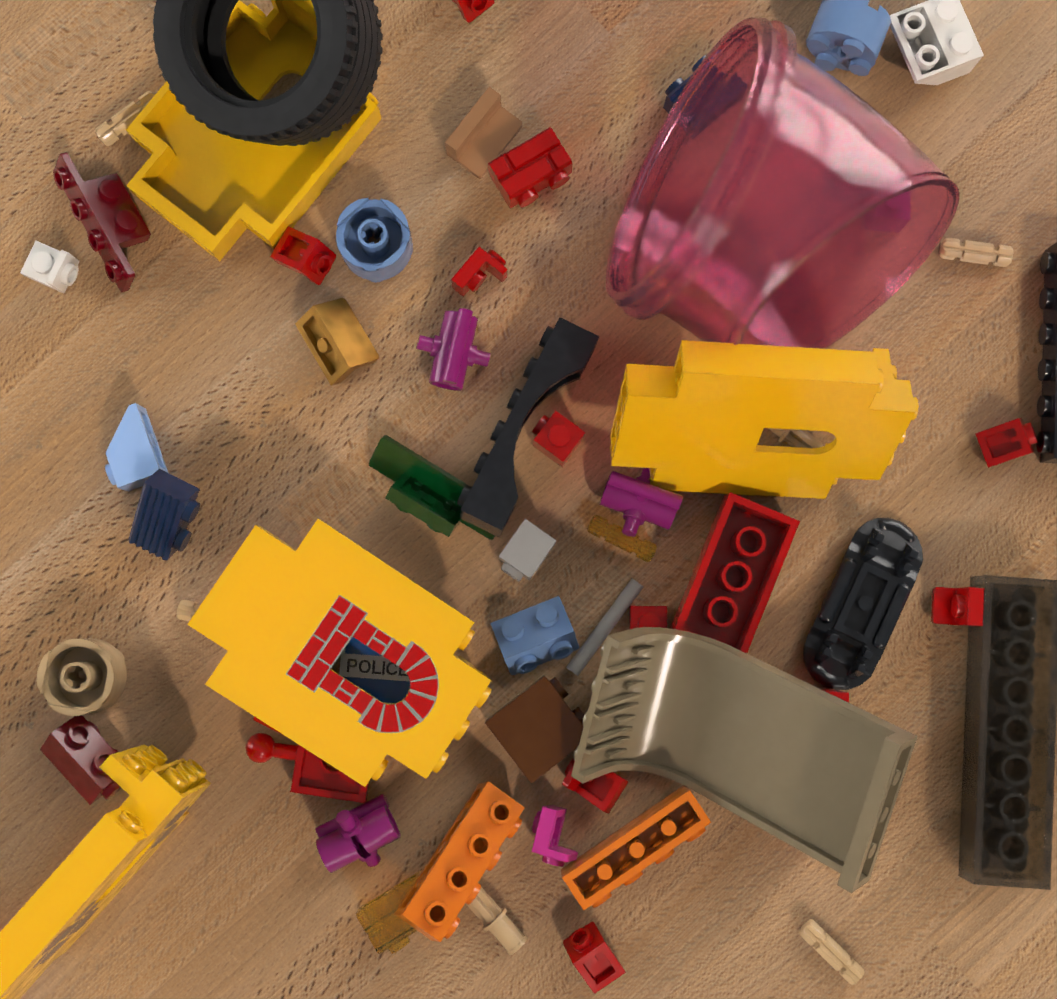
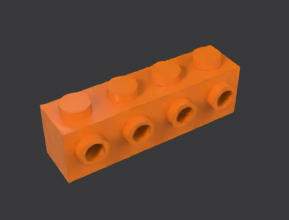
[395,781,525,942]
[561,785,711,910]

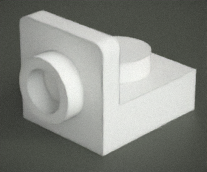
[20,241,80,293]

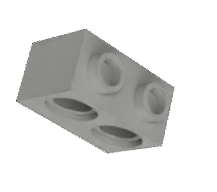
[499,519,557,582]

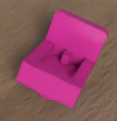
[531,805,578,867]

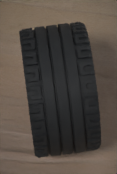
[153,0,383,146]

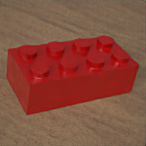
[670,492,800,653]

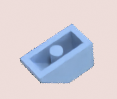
[105,403,168,491]

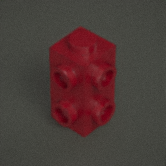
[40,715,121,805]

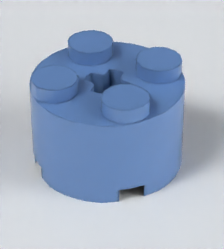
[806,0,891,76]
[336,198,413,283]

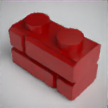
[488,127,573,209]

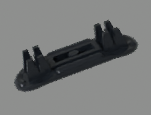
[803,518,923,690]

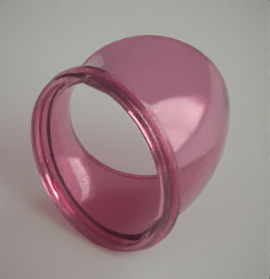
[606,17,960,349]

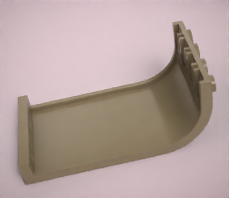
[571,627,918,893]

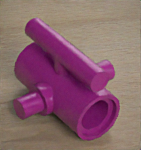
[416,308,490,391]
[599,468,683,537]
[315,794,401,873]

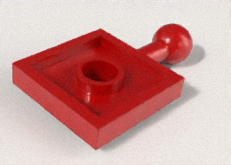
[245,733,370,803]

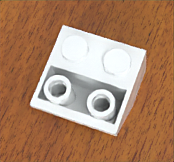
[890,0,984,85]

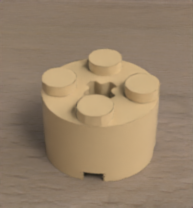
[37,638,127,716]

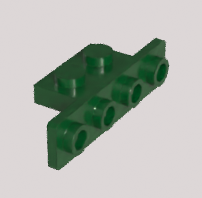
[369,435,495,540]

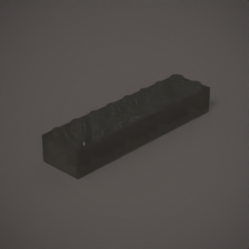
[958,575,1057,890]

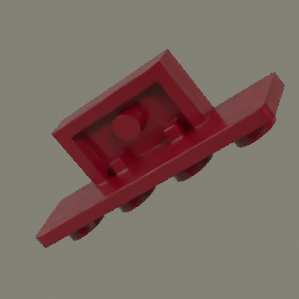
[53,152,151,293]

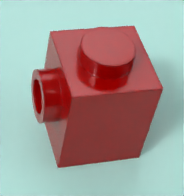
[532,410,586,467]

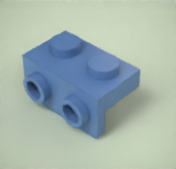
[490,596,579,675]

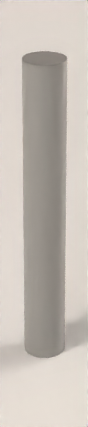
[566,578,643,676]

